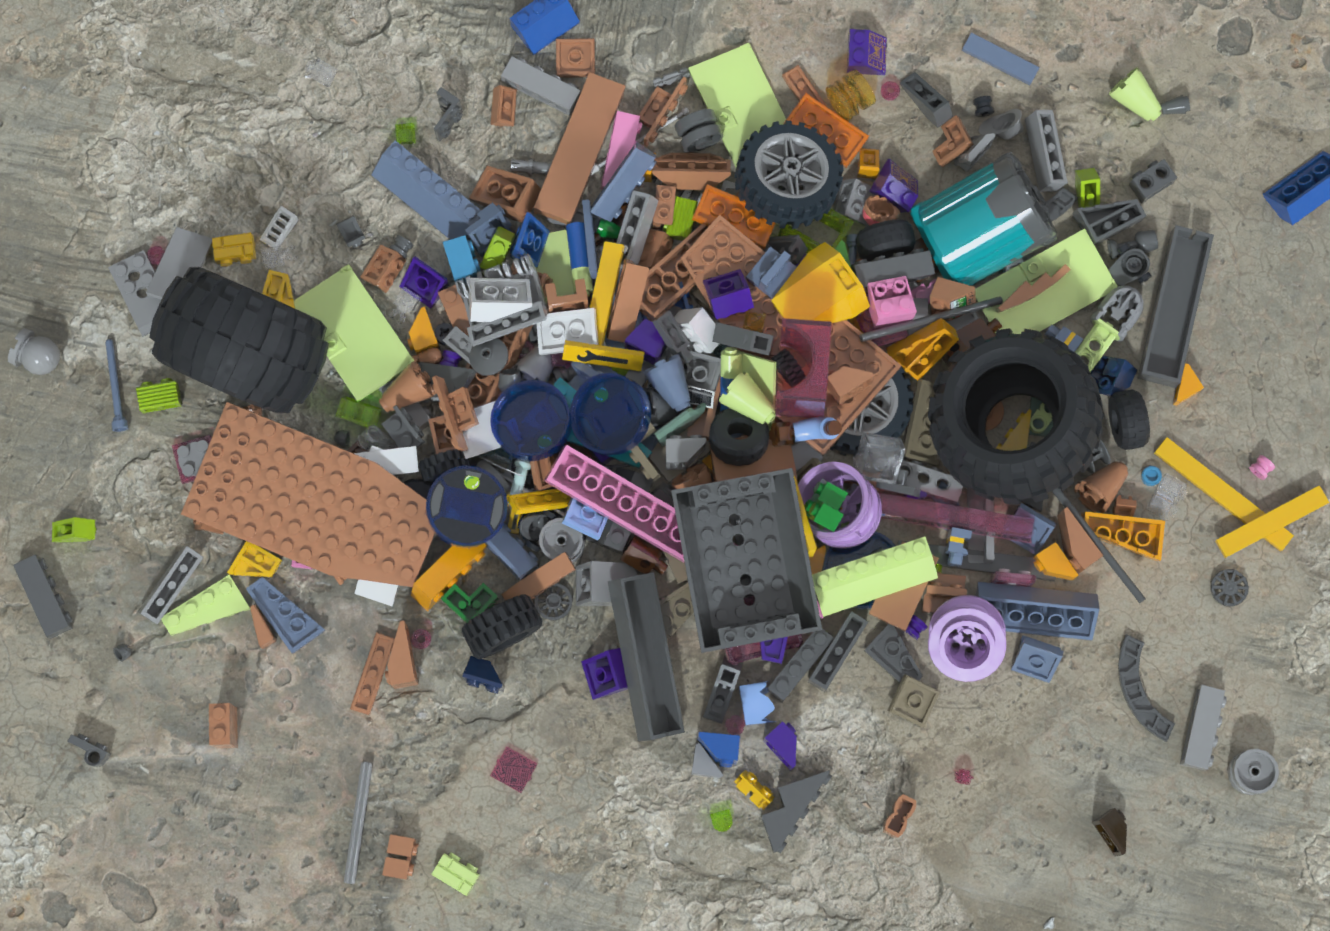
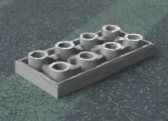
[146,227,213,300]

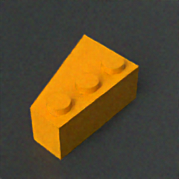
[886,318,959,381]

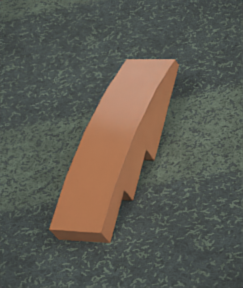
[996,264,1071,313]
[501,552,576,600]

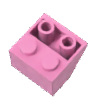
[867,276,917,328]

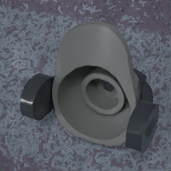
[1109,243,1152,286]
[518,510,558,552]

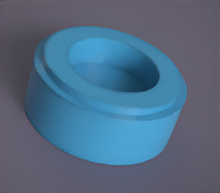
[1141,466,1162,486]

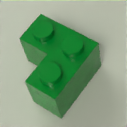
[804,478,848,532]
[441,583,499,623]

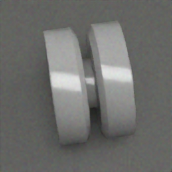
[539,518,585,563]
[1227,749,1279,795]

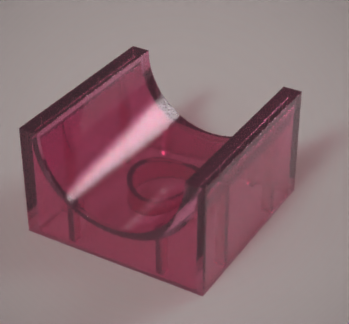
[775,318,832,418]

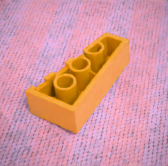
[1081,512,1165,561]
[410,540,487,612]

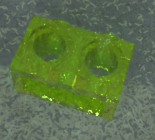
[335,396,382,430]

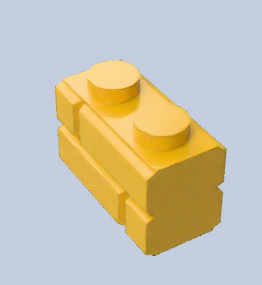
[212,232,256,267]

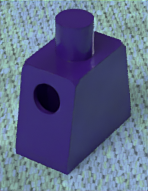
[624,316,666,366]

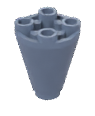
[643,354,691,413]

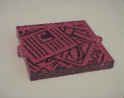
[490,747,537,793]

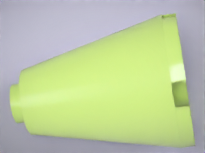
[1109,67,1162,121]
[719,370,776,424]

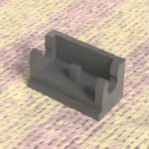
[763,235,808,264]

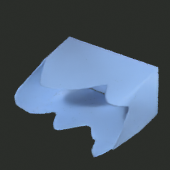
[739,681,777,725]

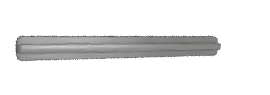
[344,762,372,884]

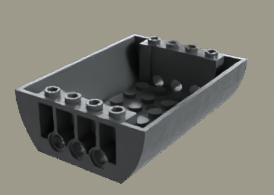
[671,468,822,653]

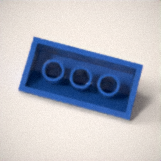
[1263,151,1330,225]

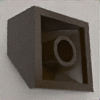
[1092,808,1127,856]

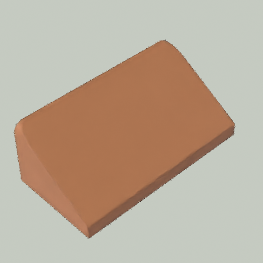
[491,85,517,127]

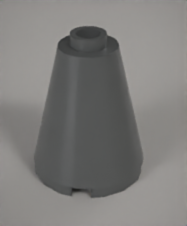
[633,388,685,427]

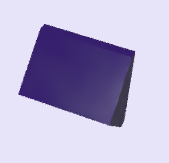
[399,256,449,309]

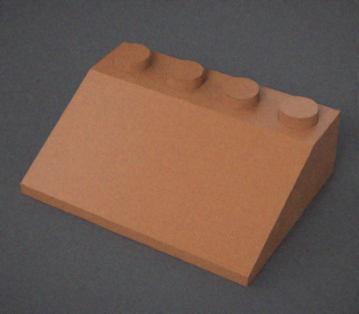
[709,437,798,484]

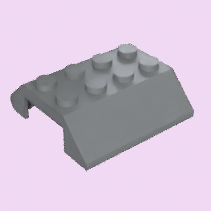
[455,254,548,347]

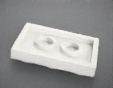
[537,308,599,355]

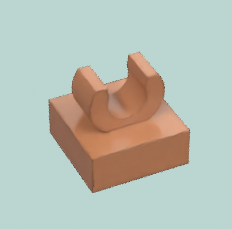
[1112,495,1137,517]

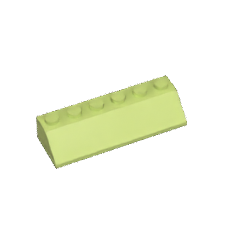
[812,537,938,617]

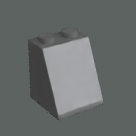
[576,561,638,606]

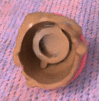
[862,195,900,226]

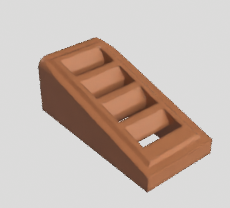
[250,605,276,649]

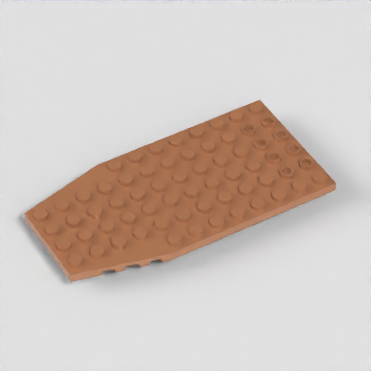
[181,402,444,587]

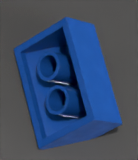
[510,0,580,55]
[697,732,740,768]

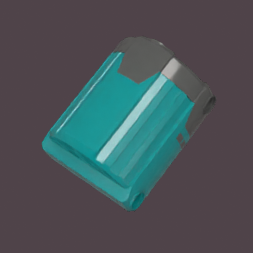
[910,152,1058,286]

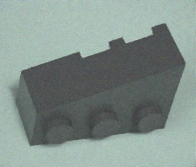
[1072,199,1147,246]

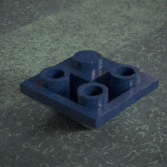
[1091,356,1137,396]
[462,656,505,694]

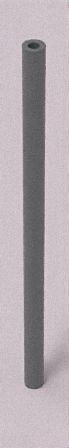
[859,296,1003,342]
[1052,488,1146,604]

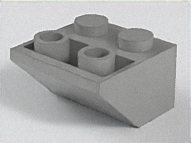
[665,435,706,470]

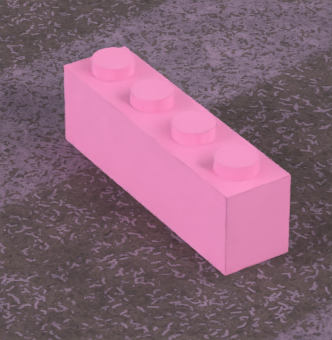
[600,111,642,190]

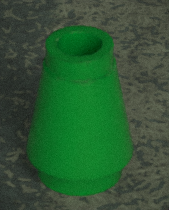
[596,218,621,240]

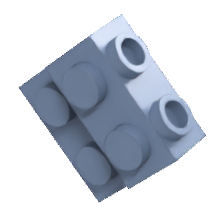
[465,202,512,257]

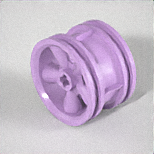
[798,462,882,549]

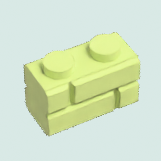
[431,852,480,896]

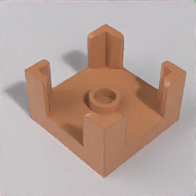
[545,279,588,313]

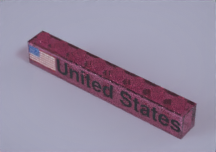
[878,493,1035,544]

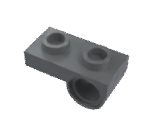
[67,733,111,767]

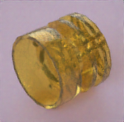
[825,69,876,121]

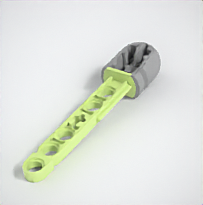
[1029,286,1144,433]

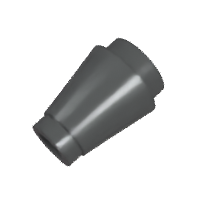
[1161,95,1190,115]

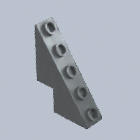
[761,770,832,854]

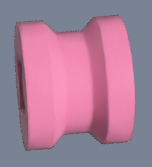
[1249,455,1275,480]

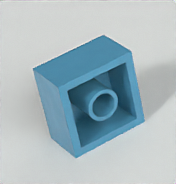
[443,235,480,283]

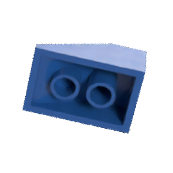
[510,212,550,268]

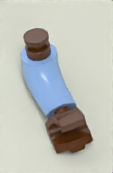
[769,416,842,446]

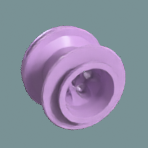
[928,595,1006,682]

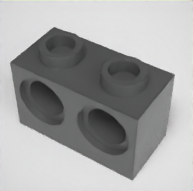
[1129,159,1178,203]

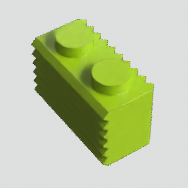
[663,196,698,241]
[480,227,516,270]
[136,378,182,413]

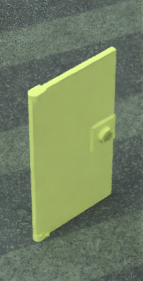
[688,43,786,168]
[975,229,1118,334]
[294,265,414,402]

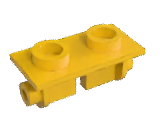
[734,770,775,810]

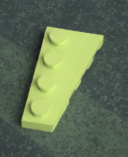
[161,575,251,636]

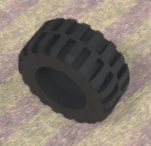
[462,594,543,659]

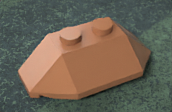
[652,153,731,190]

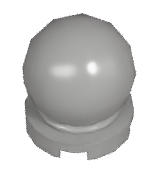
[8,328,60,375]

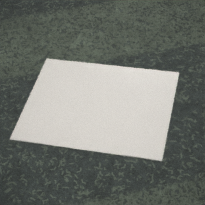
[462,397,523,459]

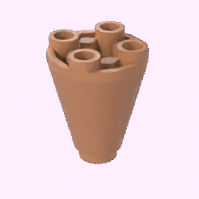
[379,360,436,412]

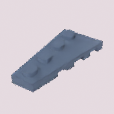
[246,577,326,654]

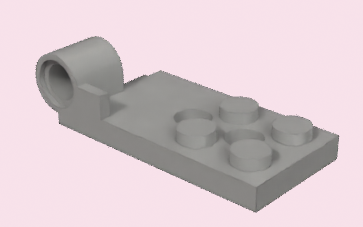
[108,250,161,337]

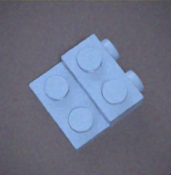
[562,497,608,541]

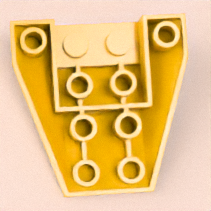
[771,242,870,333]

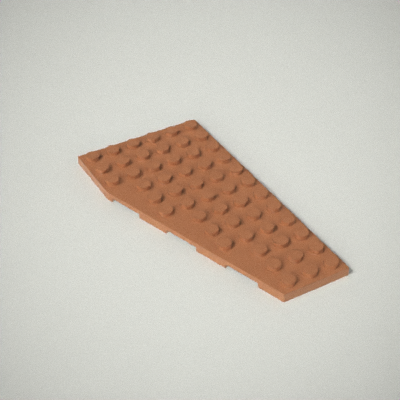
[681,215,901,456]

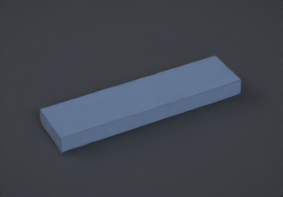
[962,33,1040,86]
[582,199,598,279]

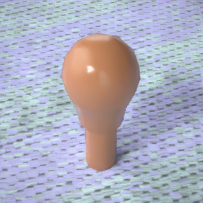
[411,347,442,364]

